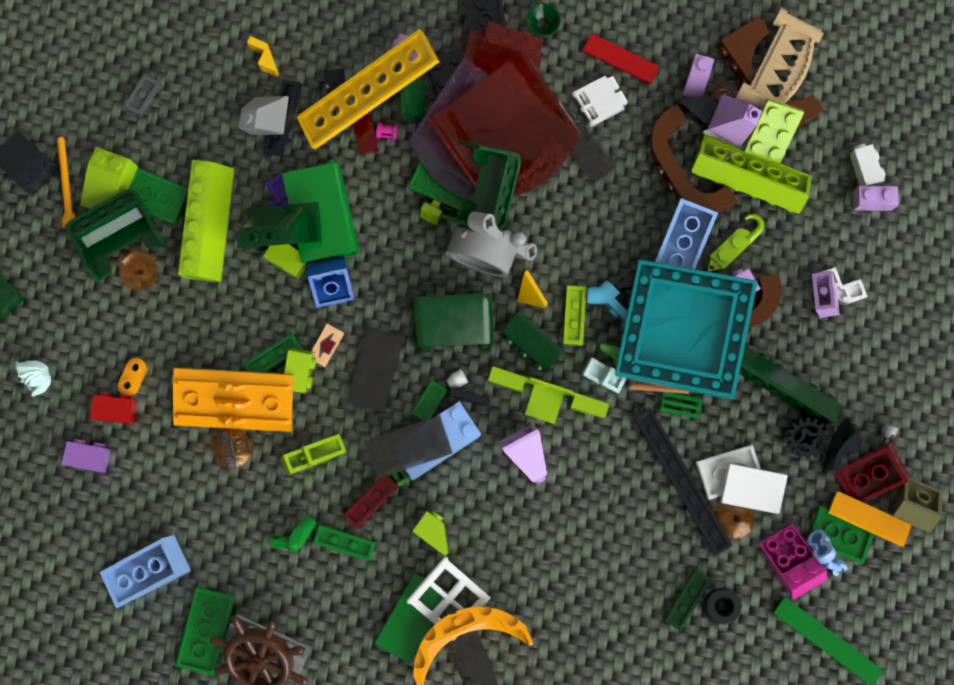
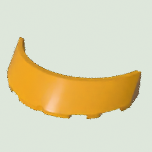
[413,607,533,685]

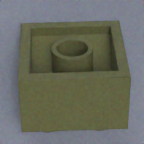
[893,478,943,533]

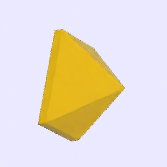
[517,270,548,308]

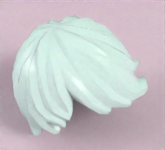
[15,361,51,397]

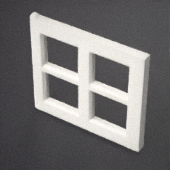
[407,557,491,641]

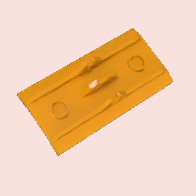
[173,368,294,432]

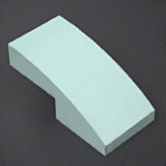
[581,358,626,394]

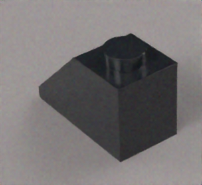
[673,95,718,127]

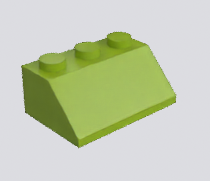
[412,511,449,556]

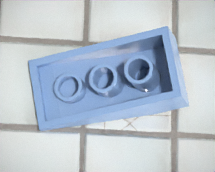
[655,198,718,269]
[391,401,481,481]
[100,535,191,608]

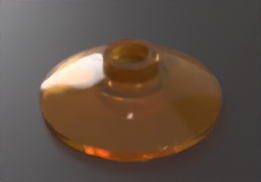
[119,252,159,290]
[715,503,755,539]

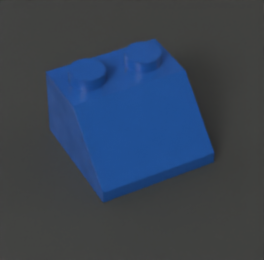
[306,255,355,308]

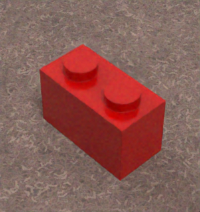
[90,392,137,425]

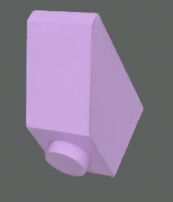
[682,54,714,98]
[812,271,840,318]

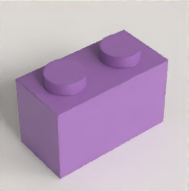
[62,439,111,473]

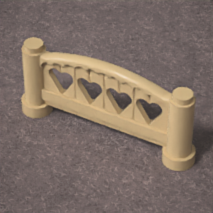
[735,8,824,110]

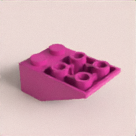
[759,524,827,600]

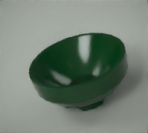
[526,3,561,38]

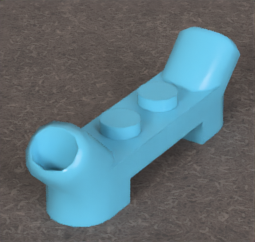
[586,280,628,328]

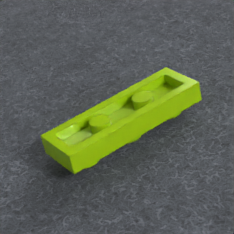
[563,285,587,346]

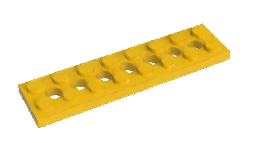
[297,29,440,150]

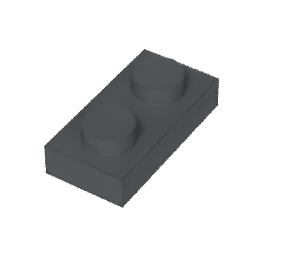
[124,74,162,118]

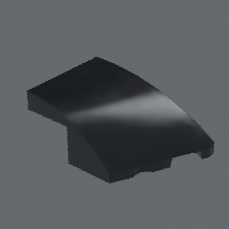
[823,417,860,473]

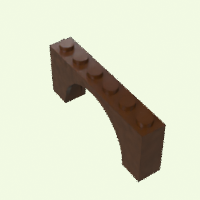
[718,16,823,130]

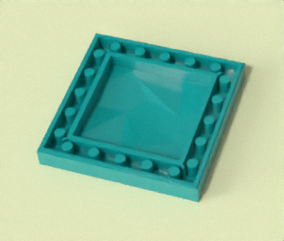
[615,259,758,400]

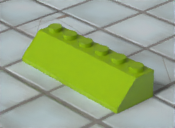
[691,134,812,214]
[178,160,235,282]

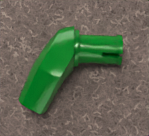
[270,515,316,552]

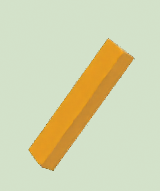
[828,492,911,547]

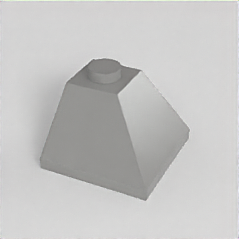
[238,96,289,135]

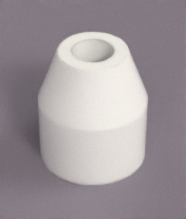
[447,369,468,389]

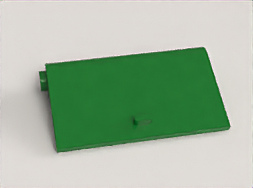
[282,160,360,263]

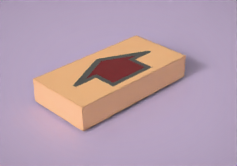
[311,324,344,367]

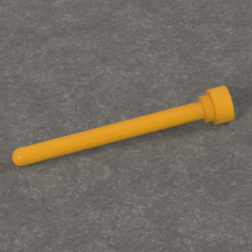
[57,137,77,227]

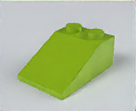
[80,147,138,209]

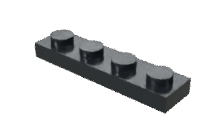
[263,80,303,157]

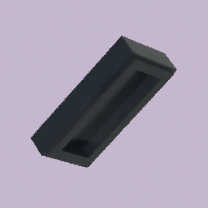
[451,388,491,407]

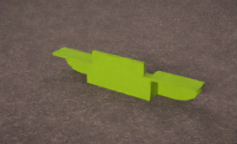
[488,366,609,424]

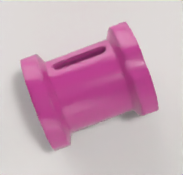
[376,122,398,141]

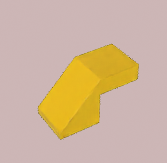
[247,36,279,77]

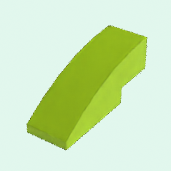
[280,434,346,476]

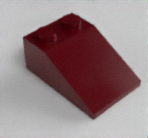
[834,441,910,502]

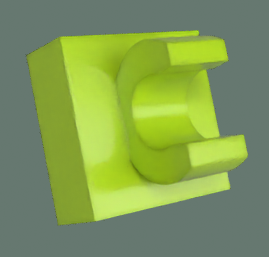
[420,199,442,226]

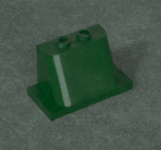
[237,202,322,248]

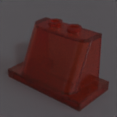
[460,21,544,90]

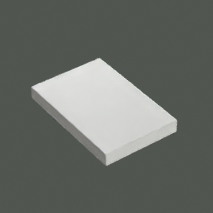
[695,444,761,500]
[720,463,788,514]

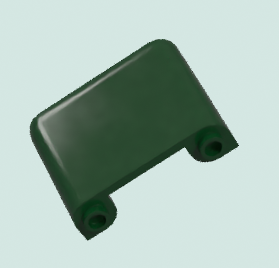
[412,294,494,353]

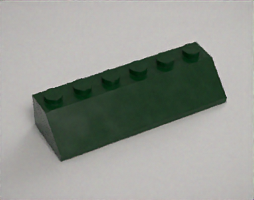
[739,343,842,426]

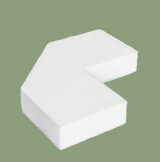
[819,267,868,304]

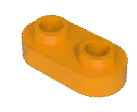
[118,358,147,396]

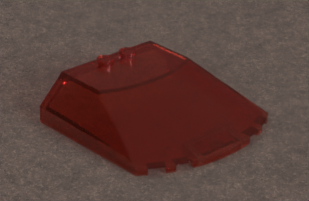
[428,49,580,197]

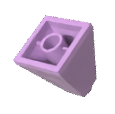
[707,94,762,147]
[497,424,547,484]

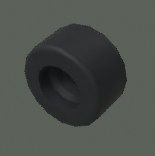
[703,588,742,625]

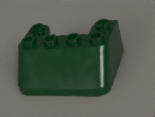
[66,189,167,282]

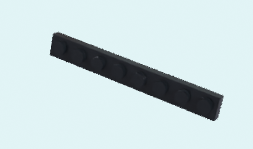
[633,408,733,556]

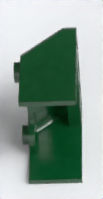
[441,140,521,230]

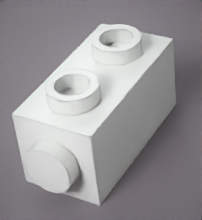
[849,144,885,186]

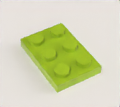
[743,98,804,164]

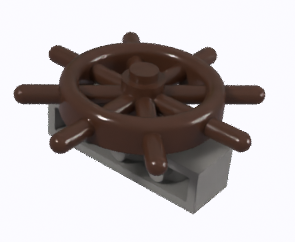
[210,614,311,685]

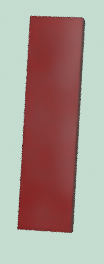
[583,33,660,85]

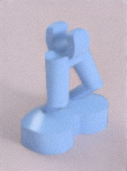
[807,529,848,576]

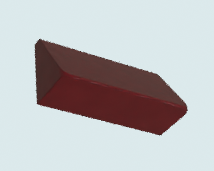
[353,112,379,156]

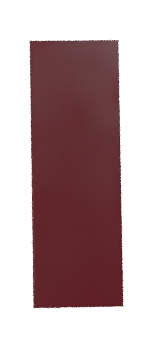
[343,473,399,530]

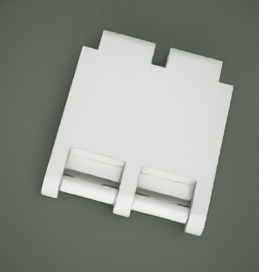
[572,75,628,127]

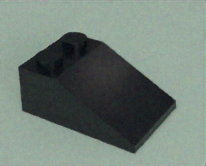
[0,130,60,196]

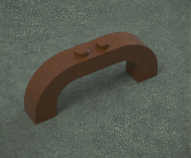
[650,104,738,214]
[748,273,781,329]

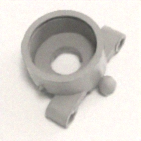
[445,211,537,277]

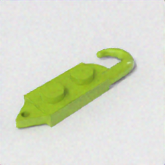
[707,214,764,272]

